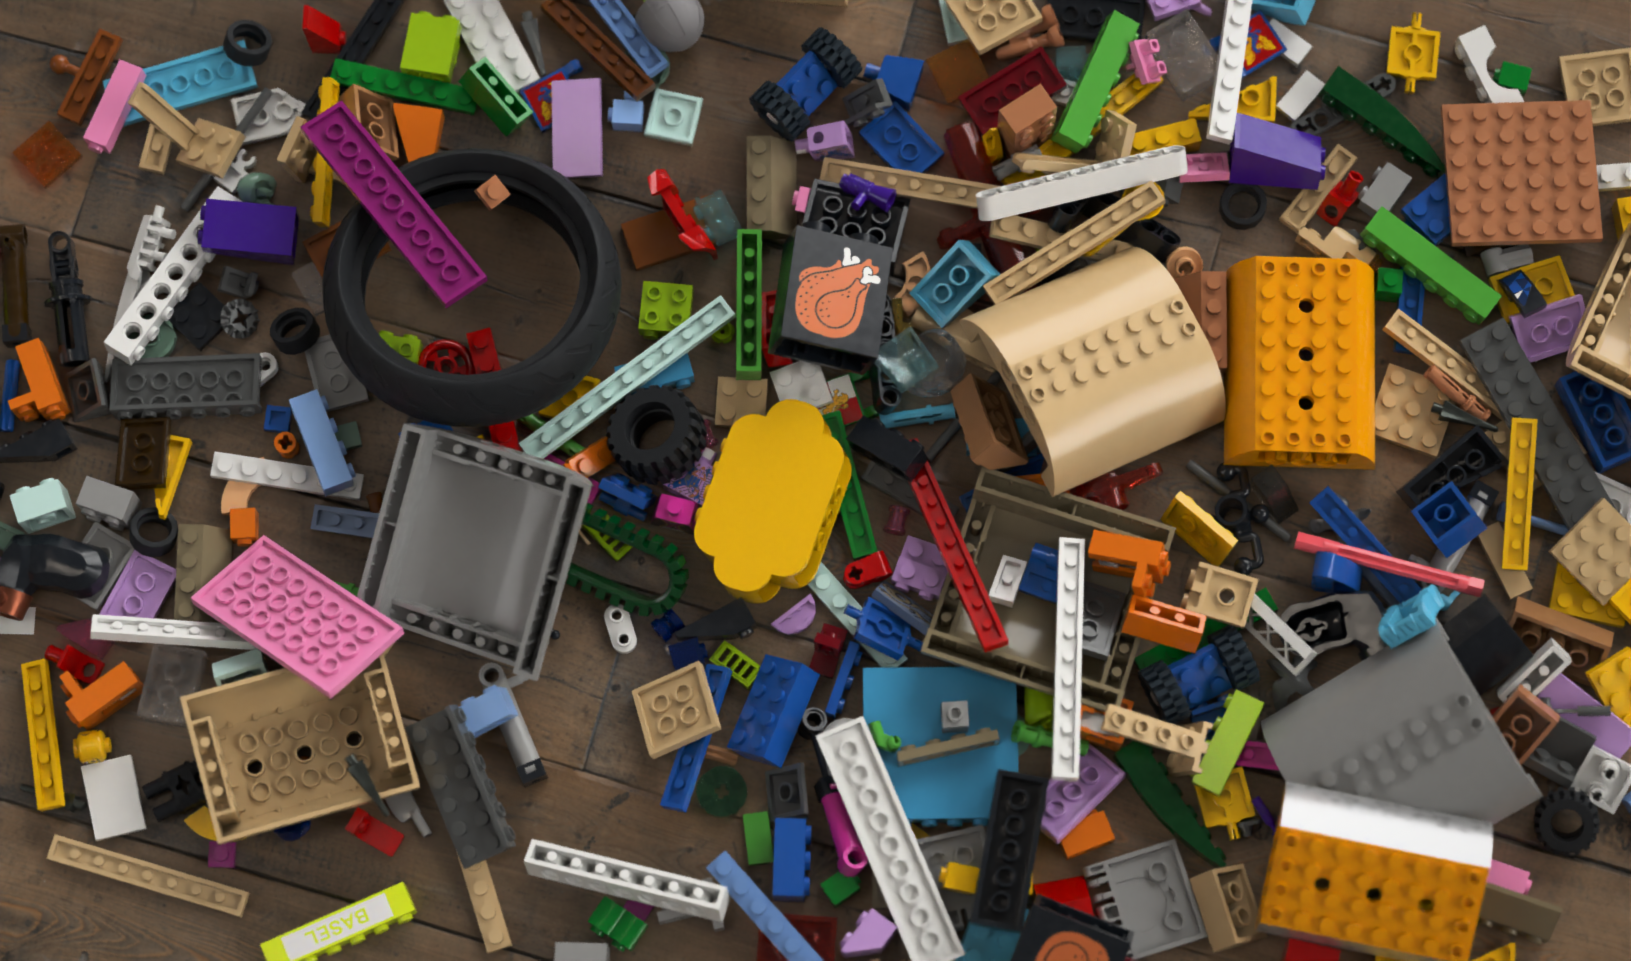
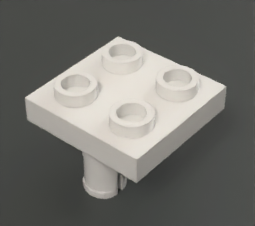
[1568,745,1631,815]

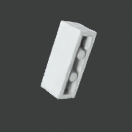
[1497,637,1572,703]

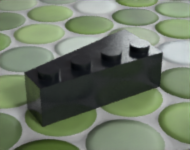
[1396,425,1508,510]

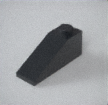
[675,597,757,642]

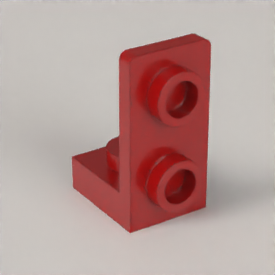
[345,807,404,857]

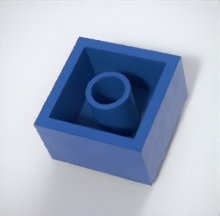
[1411,481,1487,558]

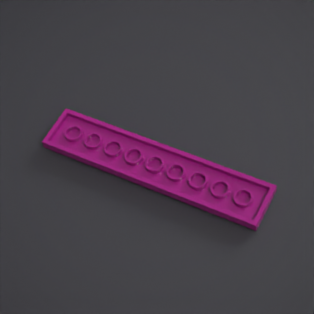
[300,100,488,308]

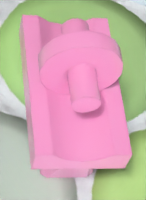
[1125,39,1167,85]

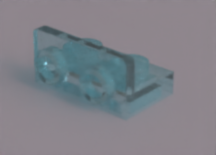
[692,189,742,247]

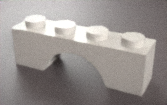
[1454,25,1524,103]

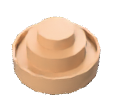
[1166,246,1203,279]

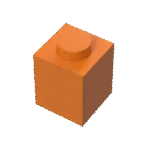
[230,508,259,547]

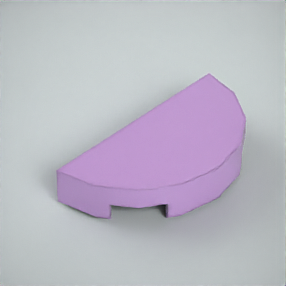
[771,593,816,635]

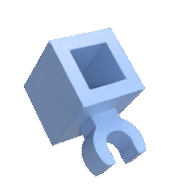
[608,90,644,132]

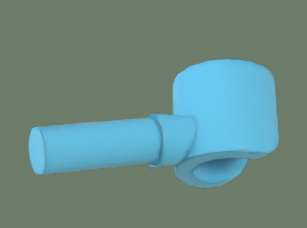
[1441,590,1461,611]

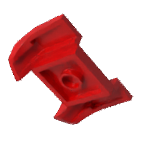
[647,169,718,260]

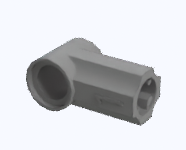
[1480,244,1534,278]

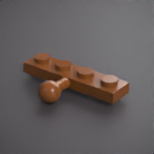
[50,28,123,126]

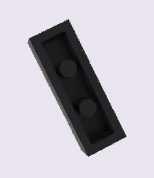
[846,415,928,482]

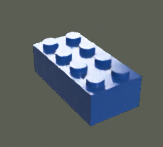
[1554,371,1631,474]
[727,654,820,768]

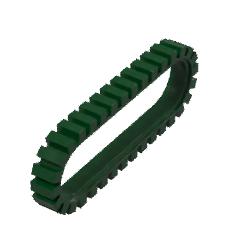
[566,503,689,617]

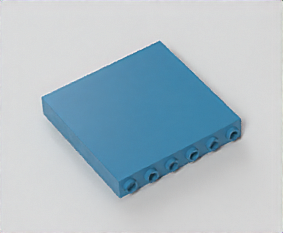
[862,667,1019,827]

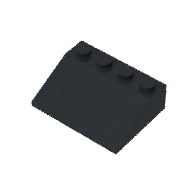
[803,178,911,277]
[1442,594,1534,696]

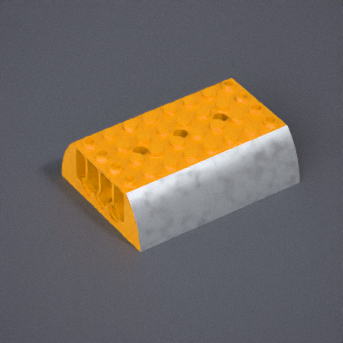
[1255,781,1493,961]

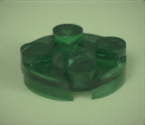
[696,766,748,818]

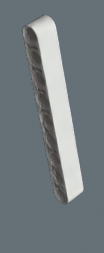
[976,145,1188,221]

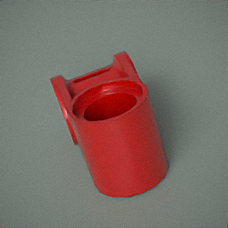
[843,551,893,589]

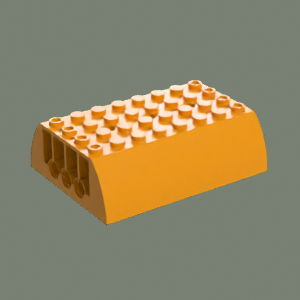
[1224,256,1375,470]

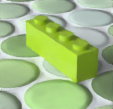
[1189,689,1264,797]

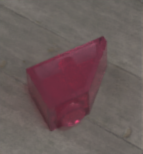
[56,618,115,660]

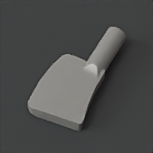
[385,791,432,838]

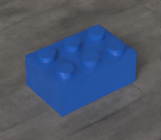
[773,818,812,902]

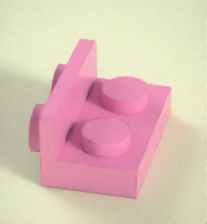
[1179,152,1230,183]

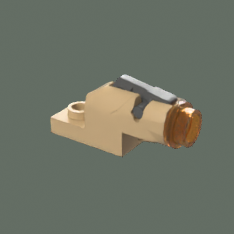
[1295,226,1384,274]

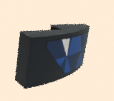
[1498,269,1547,318]

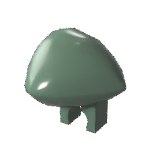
[236,172,277,205]

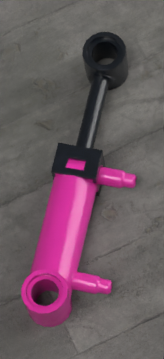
[797,707,868,877]

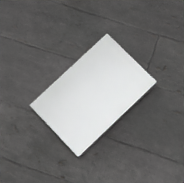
[81,754,147,841]

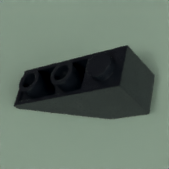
[0,418,77,463]

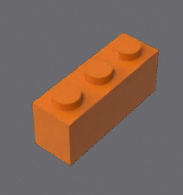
[1121,594,1206,654]

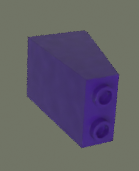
[1229,113,1326,190]
[198,198,299,265]

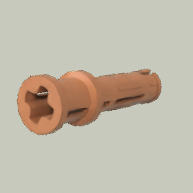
[1423,364,1492,421]

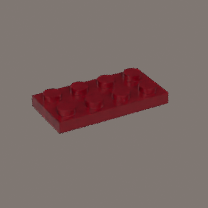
[958,46,1068,136]

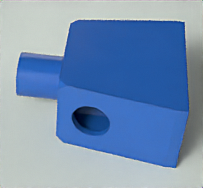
[863,55,924,111]

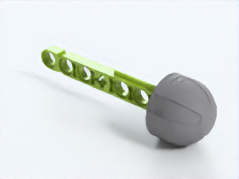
[635,0,704,52]

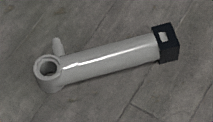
[1408,479,1499,594]
[479,662,548,788]

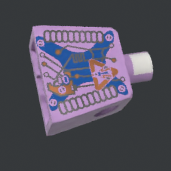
[795,121,855,161]
[662,447,717,508]

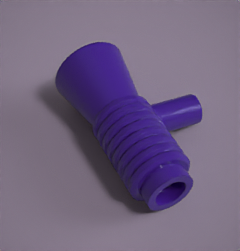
[839,173,897,212]

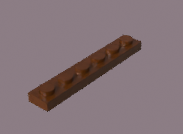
[540,0,655,102]

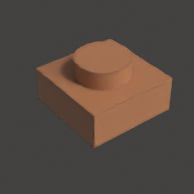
[474,175,511,211]

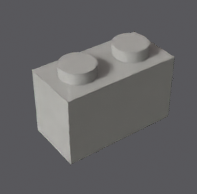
[1357,162,1412,217]

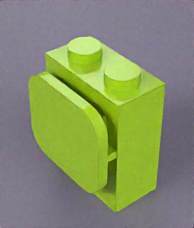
[400,11,462,83]

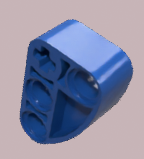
[1311,551,1363,594]

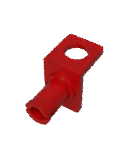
[1316,171,1363,227]
[45,645,105,684]

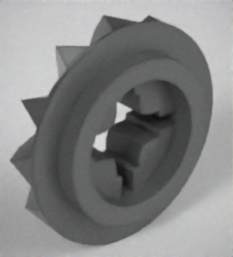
[220,299,260,338]

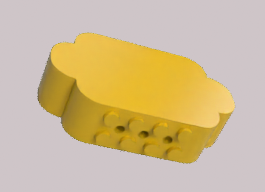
[694,399,852,604]

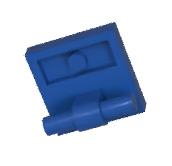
[598,473,657,522]
[1018,542,1058,604]

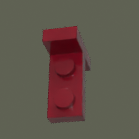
[809,623,848,679]

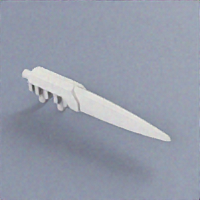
[104,205,176,383]

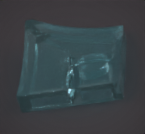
[874,326,939,393]

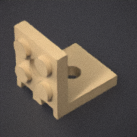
[1179,562,1259,629]

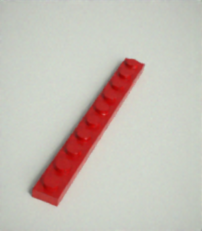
[908,438,1009,653]

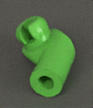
[868,721,901,752]

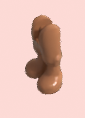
[996,4,1065,60]

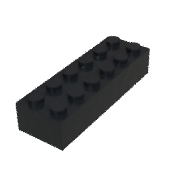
[969,769,1049,934]

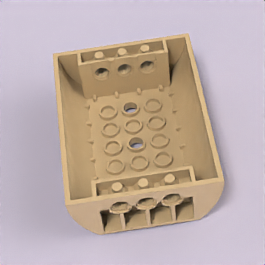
[180,653,420,845]

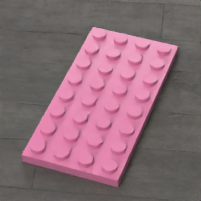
[191,535,404,699]

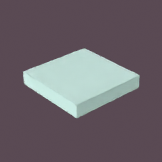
[644,88,703,147]

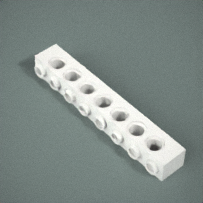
[104,186,242,366]
[524,839,730,923]

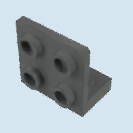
[1523,717,1597,789]

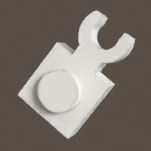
[214,149,257,195]

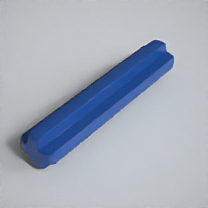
[0,359,20,432]

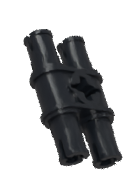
[141,760,207,822]

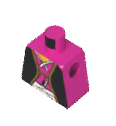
[651,494,699,535]

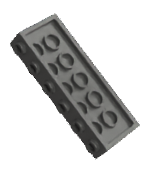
[109,353,262,421]
[405,705,516,869]

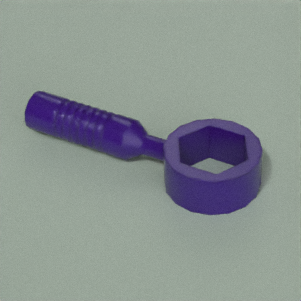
[1251,796,1276,838]

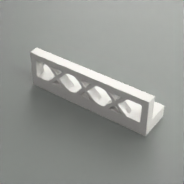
[1227,593,1317,676]

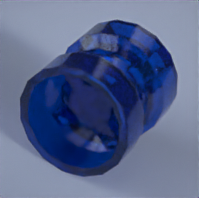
[650,609,685,643]

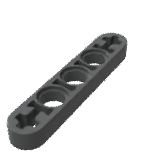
[1290,73,1396,136]

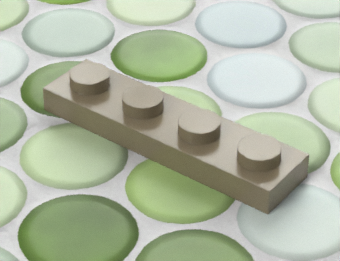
[896,728,999,767]

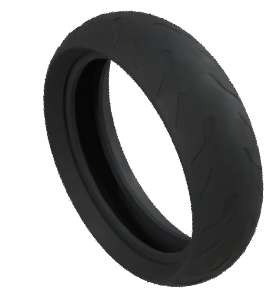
[322,148,622,427]

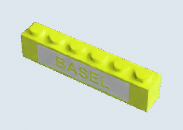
[260,882,417,961]

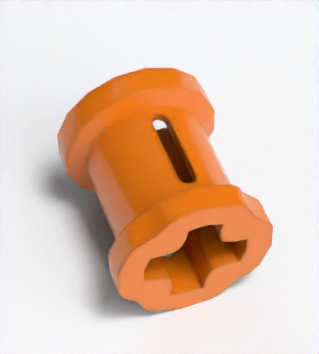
[274,431,300,459]

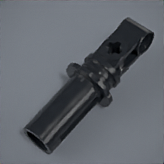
[44,231,92,367]

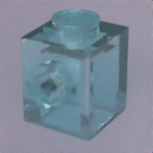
[1055,46,1089,81]

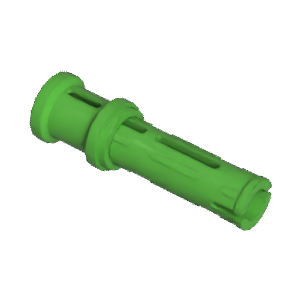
[1011,720,1089,756]

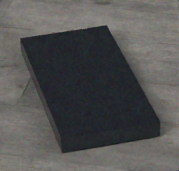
[1044,0,1145,43]

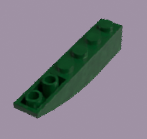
[1317,66,1445,179]
[1113,741,1226,869]

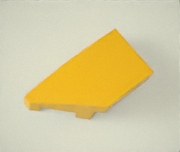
[979,127,1003,168]

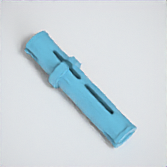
[879,403,956,429]

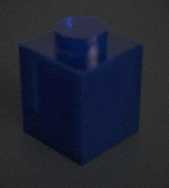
[668,637,708,671]

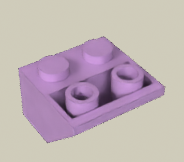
[840,908,897,958]

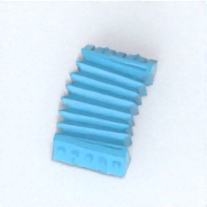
[1378,584,1445,649]

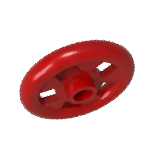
[418,339,476,375]

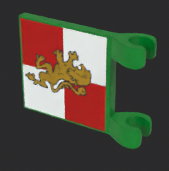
[818,371,879,427]

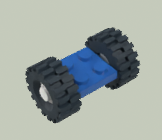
[749,27,863,142]
[1138,625,1260,725]

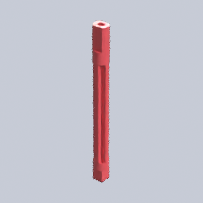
[1294,531,1485,597]

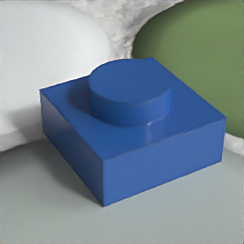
[263,405,292,433]

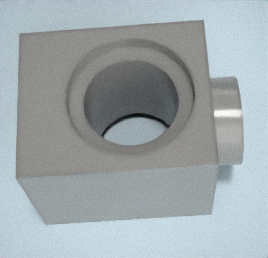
[940,701,969,733]

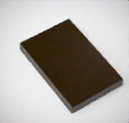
[115,417,172,490]

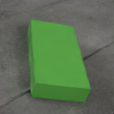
[742,811,774,866]

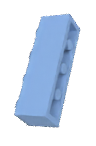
[289,389,356,496]
[460,685,519,738]

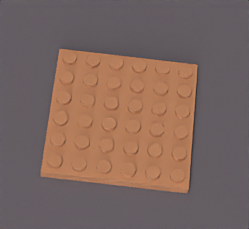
[1441,100,1603,247]

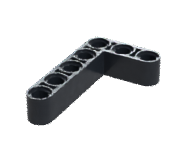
[1048,192,1181,263]
[869,295,902,415]

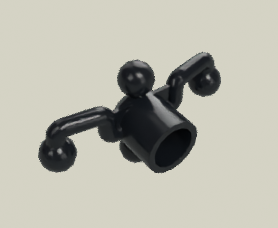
[1211,462,1270,575]

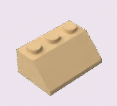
[1190,864,1268,952]

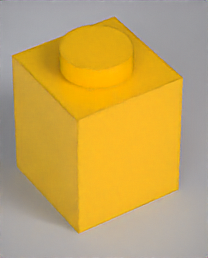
[938,862,979,895]

